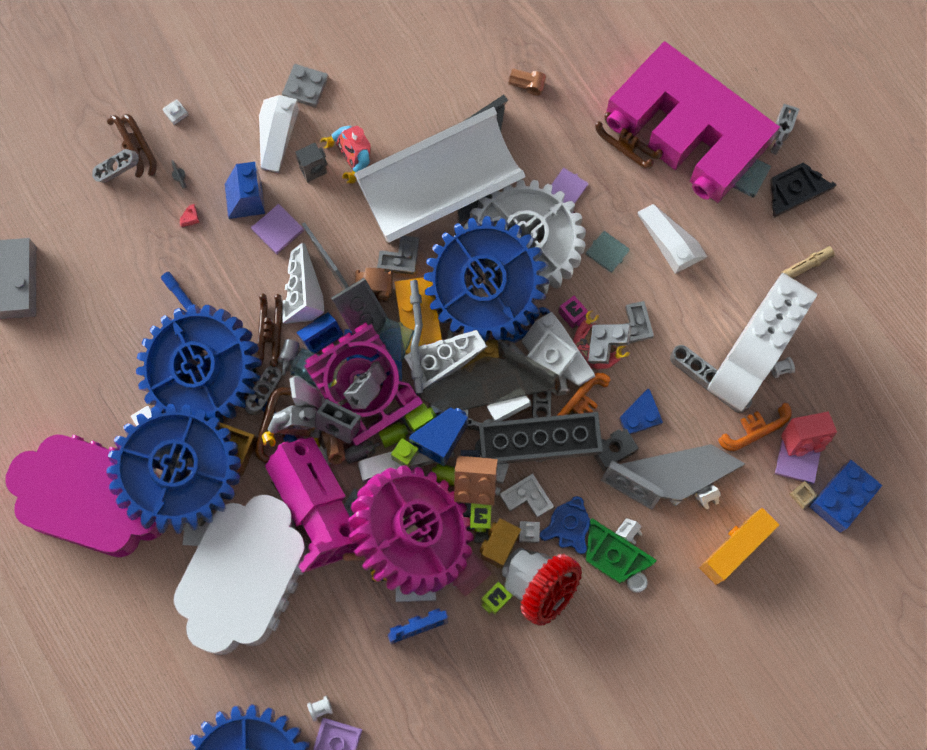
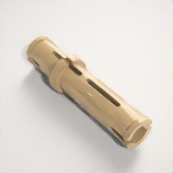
[781,246,835,278]

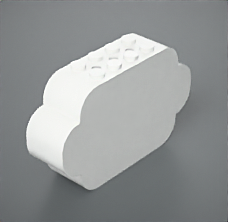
[707,273,817,411]
[174,495,308,655]

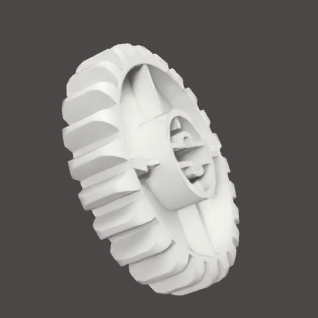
[466,179,586,294]

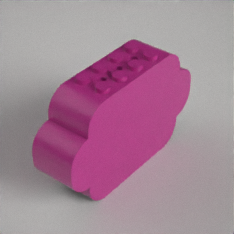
[5,434,163,558]

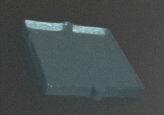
[586,231,630,273]
[379,318,414,362]

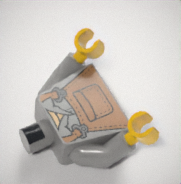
[262,406,322,447]

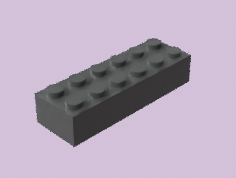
[479,412,603,465]

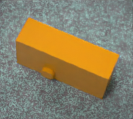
[394,277,442,356]
[699,508,780,585]

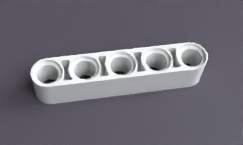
[358,451,455,482]

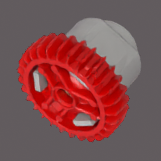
[502,548,582,626]

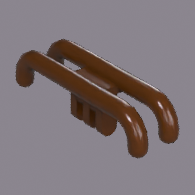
[595,112,663,169]
[107,114,157,178]
[256,293,283,367]
[254,387,292,463]

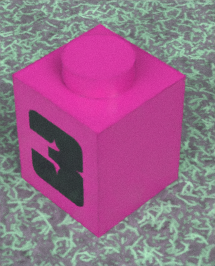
[558,295,588,329]

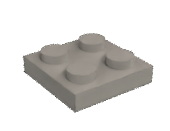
[282,64,328,107]

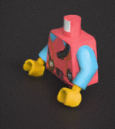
[320,126,371,184]

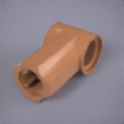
[508,69,546,95]
[322,431,345,465]

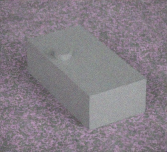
[0,238,36,319]

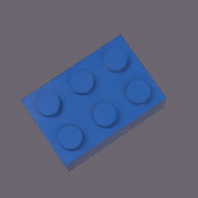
[809,460,883,533]

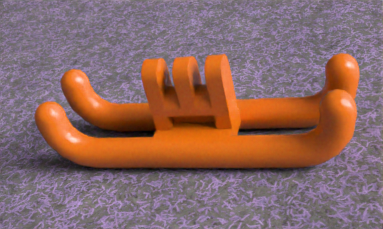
[557,373,611,416]
[718,403,792,451]

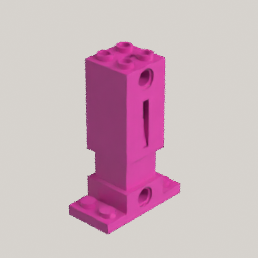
[265,437,360,573]

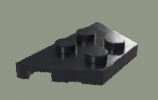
[770,163,837,218]

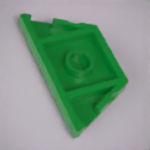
[586,518,657,584]

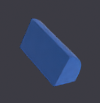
[296,312,344,355]

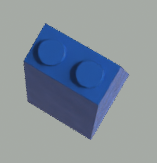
[225,162,266,219]
[409,407,468,466]

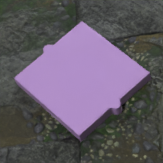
[551,168,589,204]

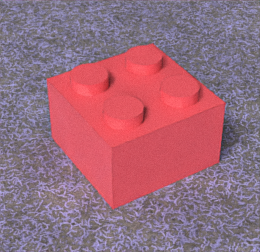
[781,411,837,456]

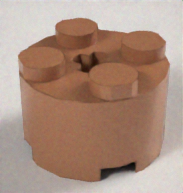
[355,268,393,302]

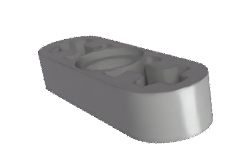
[92,149,139,183]
[245,366,281,415]

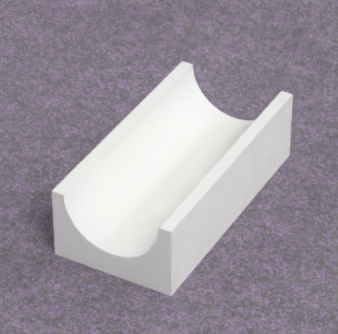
[354,107,526,242]

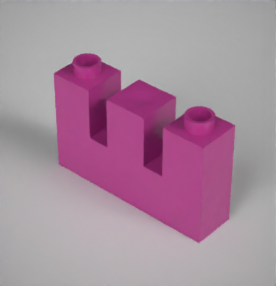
[606,41,780,203]

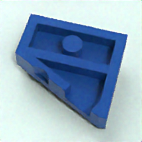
[619,389,663,435]

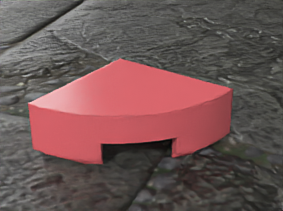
[180,204,200,227]

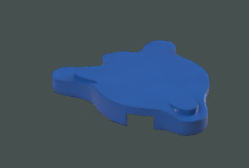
[539,496,590,555]

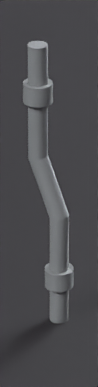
[410,280,423,394]

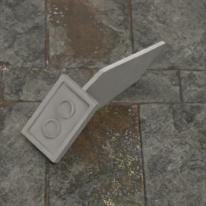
[601,444,745,510]

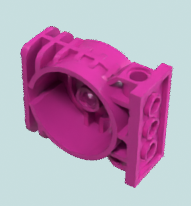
[304,323,423,446]

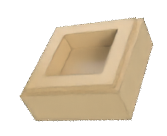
[789,481,818,509]

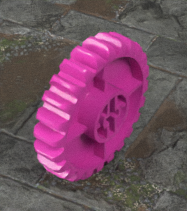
[349,466,474,595]

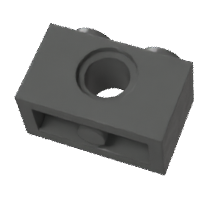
[295,142,328,183]
[315,399,361,444]
[593,429,639,472]

